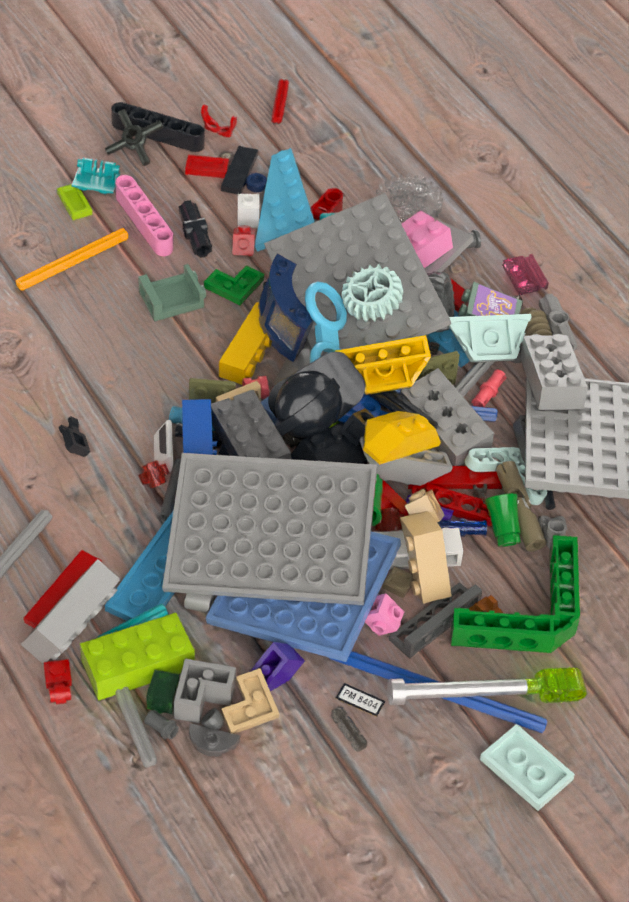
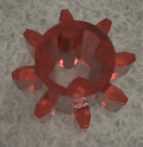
[138,460,170,489]
[375,508,404,532]

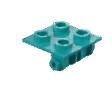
[71,157,120,194]

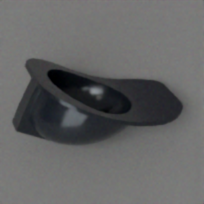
[268,351,365,439]

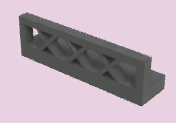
[389,582,482,659]

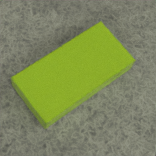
[57,184,93,220]

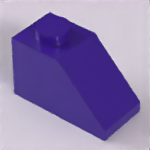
[250,642,305,692]

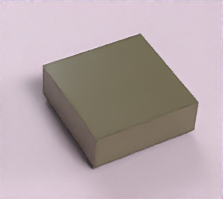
[382,566,413,599]

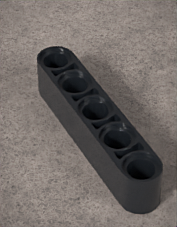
[111,102,205,152]

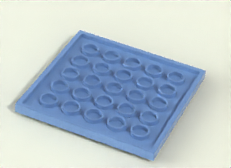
[206,532,401,662]

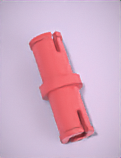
[471,369,507,407]

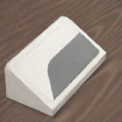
[154,420,173,472]

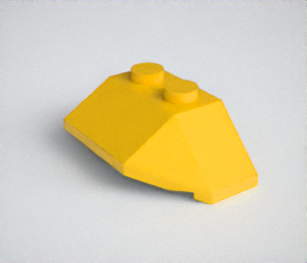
[336,335,431,395]
[363,411,441,465]

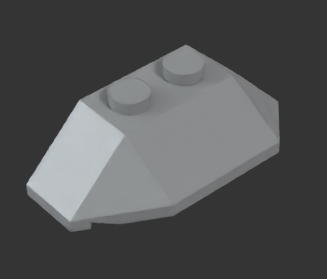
[360,436,452,486]

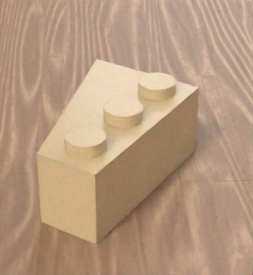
[400,511,452,603]

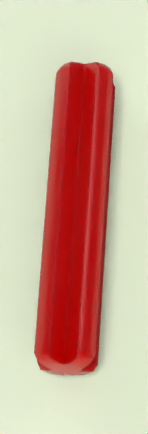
[271,79,289,124]

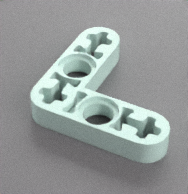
[465,447,547,505]

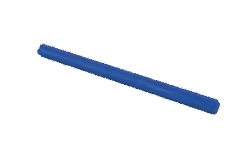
[328,651,547,733]

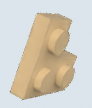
[221,668,280,734]

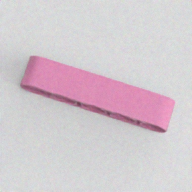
[115,175,173,256]

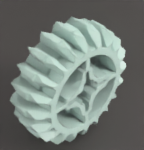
[342,264,404,322]

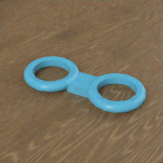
[305,281,347,363]

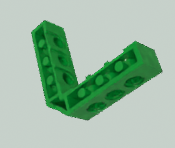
[451,535,580,653]

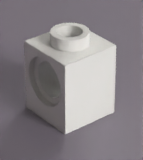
[238,194,259,228]

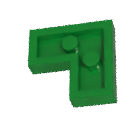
[204,265,264,306]

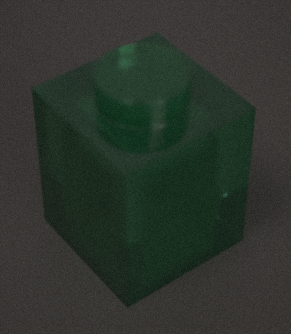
[146,669,180,714]

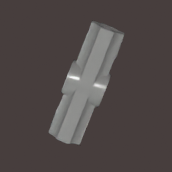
[538,294,577,350]

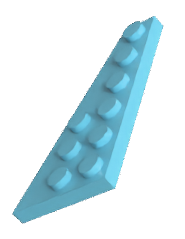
[254,148,315,252]

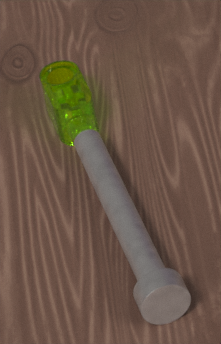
[387,667,587,705]

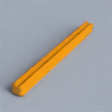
[16,228,128,291]

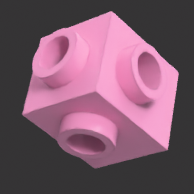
[365,593,404,636]

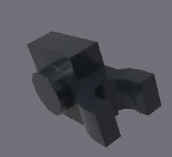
[58,416,91,457]

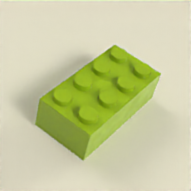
[80,613,195,701]

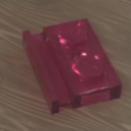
[502,254,549,295]

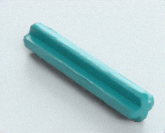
[97,604,169,638]

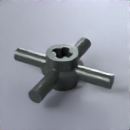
[105,110,164,166]

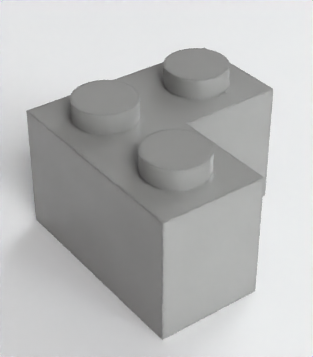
[174,659,236,723]

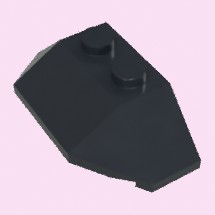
[291,422,368,464]

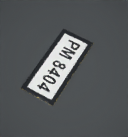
[336,683,386,717]

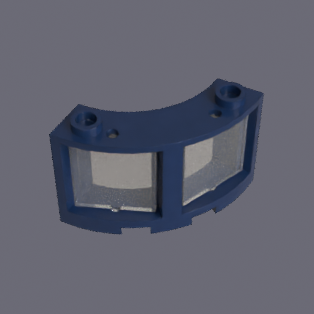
[258,253,314,362]

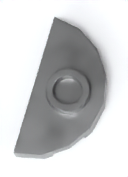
[189,723,240,757]

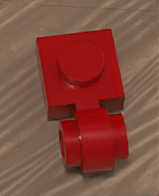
[43,659,72,705]

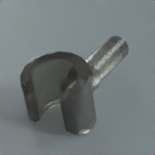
[472,484,487,504]

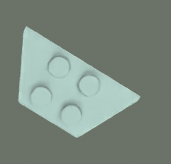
[449,314,531,362]

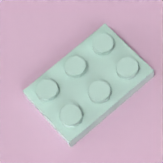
[480,724,575,811]

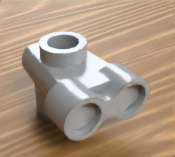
[538,516,567,549]

